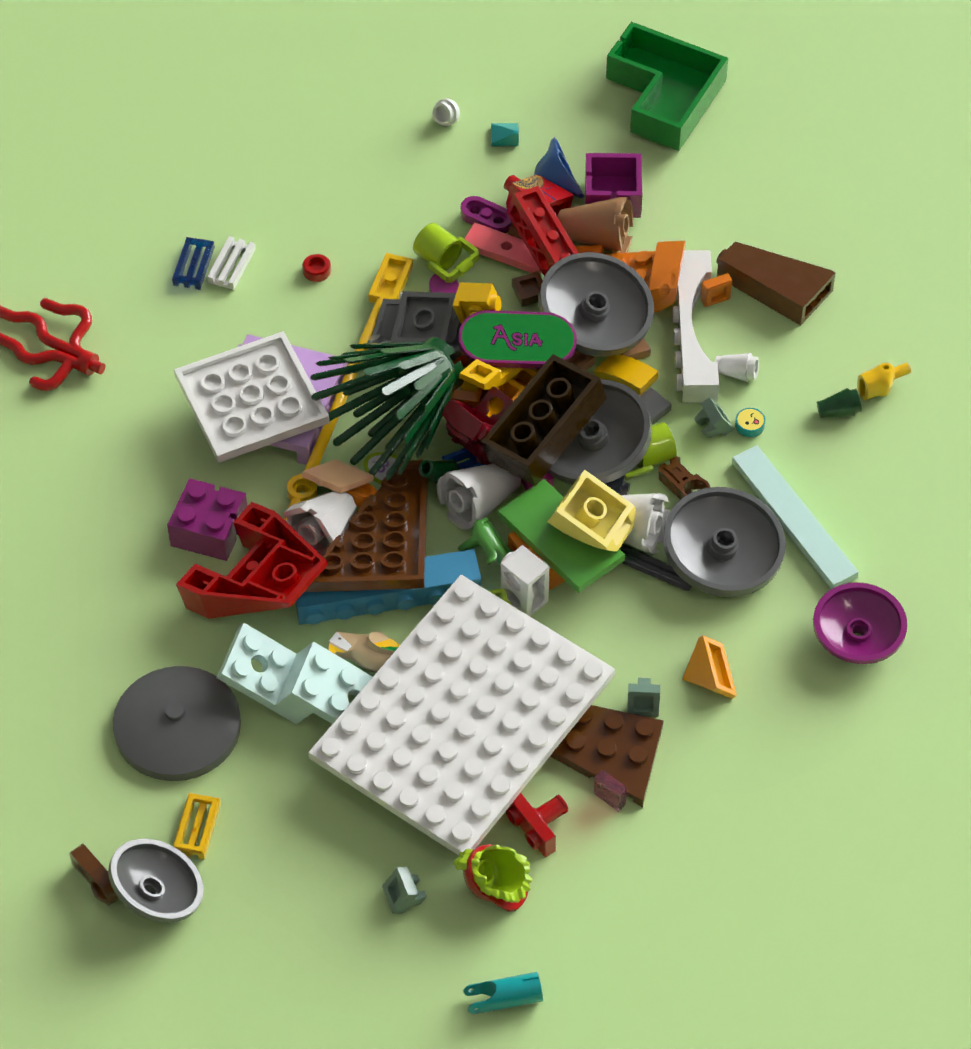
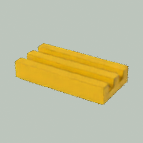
[173,793,221,860]

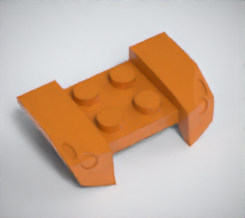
[575,240,686,313]

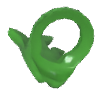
[458,517,514,565]

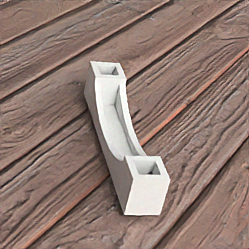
[672,250,719,403]

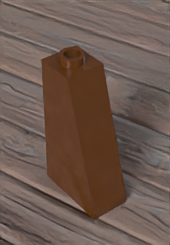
[716,241,836,326]

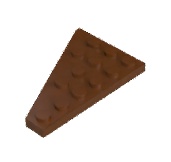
[305,460,428,592]

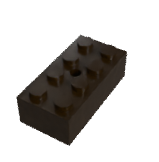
[481,354,607,486]

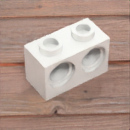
[501,545,549,617]

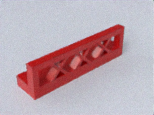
[506,186,578,277]

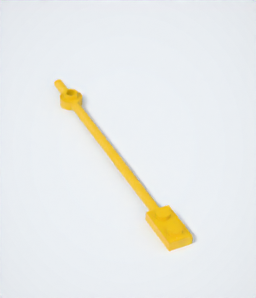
[283,253,413,521]

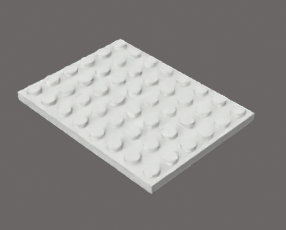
[308,575,615,856]

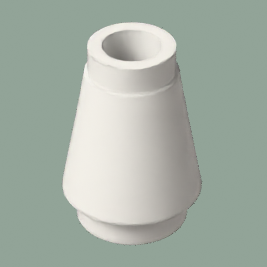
[715,353,759,382]

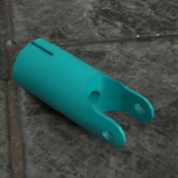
[463,972,543,1014]

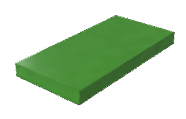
[498,479,625,593]

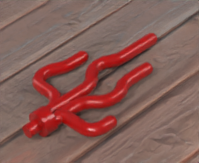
[0,298,106,391]

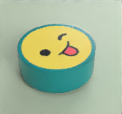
[735,408,765,437]

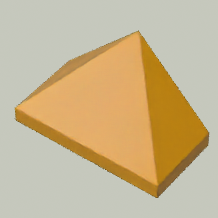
[682,635,737,699]

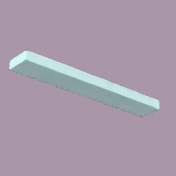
[732,445,859,589]

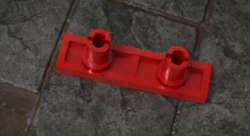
[506,793,568,858]

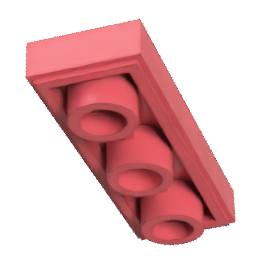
[464,222,547,274]

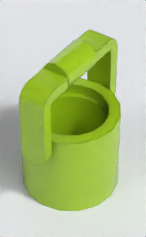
[413,223,479,283]
[626,422,677,480]

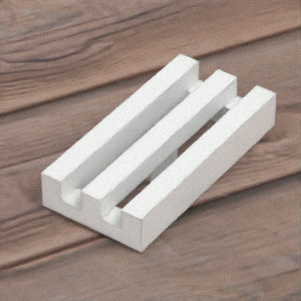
[207,236,256,290]

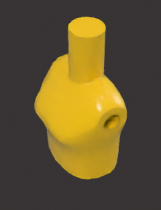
[857,362,911,400]

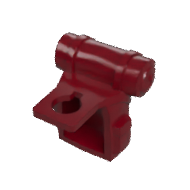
[442,386,514,465]

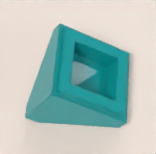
[491,123,519,146]

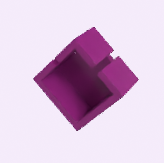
[585,153,643,218]
[167,478,247,561]

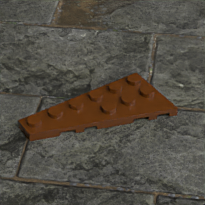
[550,705,664,807]

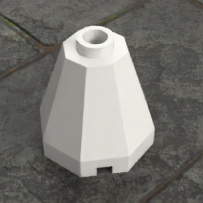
[284,491,356,556]

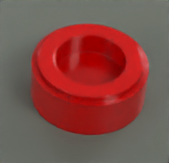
[302,254,331,282]

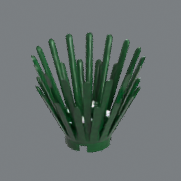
[310,337,464,481]

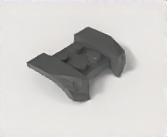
[367,291,466,361]

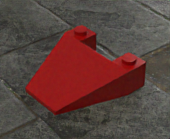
[176,502,328,619]

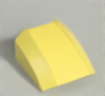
[547,470,636,551]

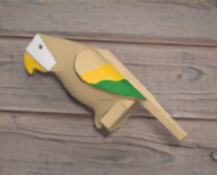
[328,631,400,673]

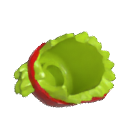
[453,844,533,912]

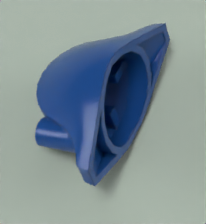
[534,137,585,198]

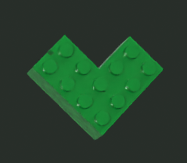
[606,21,728,151]

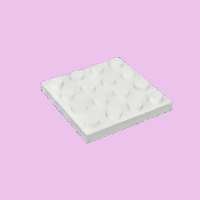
[174,331,330,463]

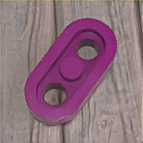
[460,196,512,233]

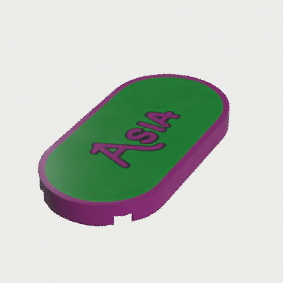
[458,310,577,369]

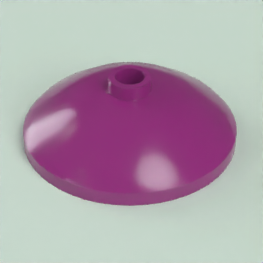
[813,582,908,664]

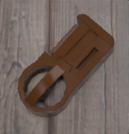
[658,456,710,500]
[69,844,119,906]

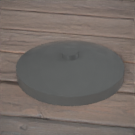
[538,252,654,357]
[548,379,652,485]
[663,487,786,597]
[113,666,241,781]

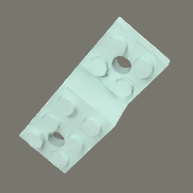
[216,623,373,724]

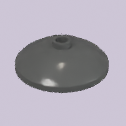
[108,839,204,923]

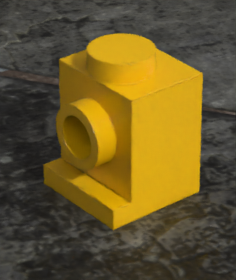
[452,282,502,323]

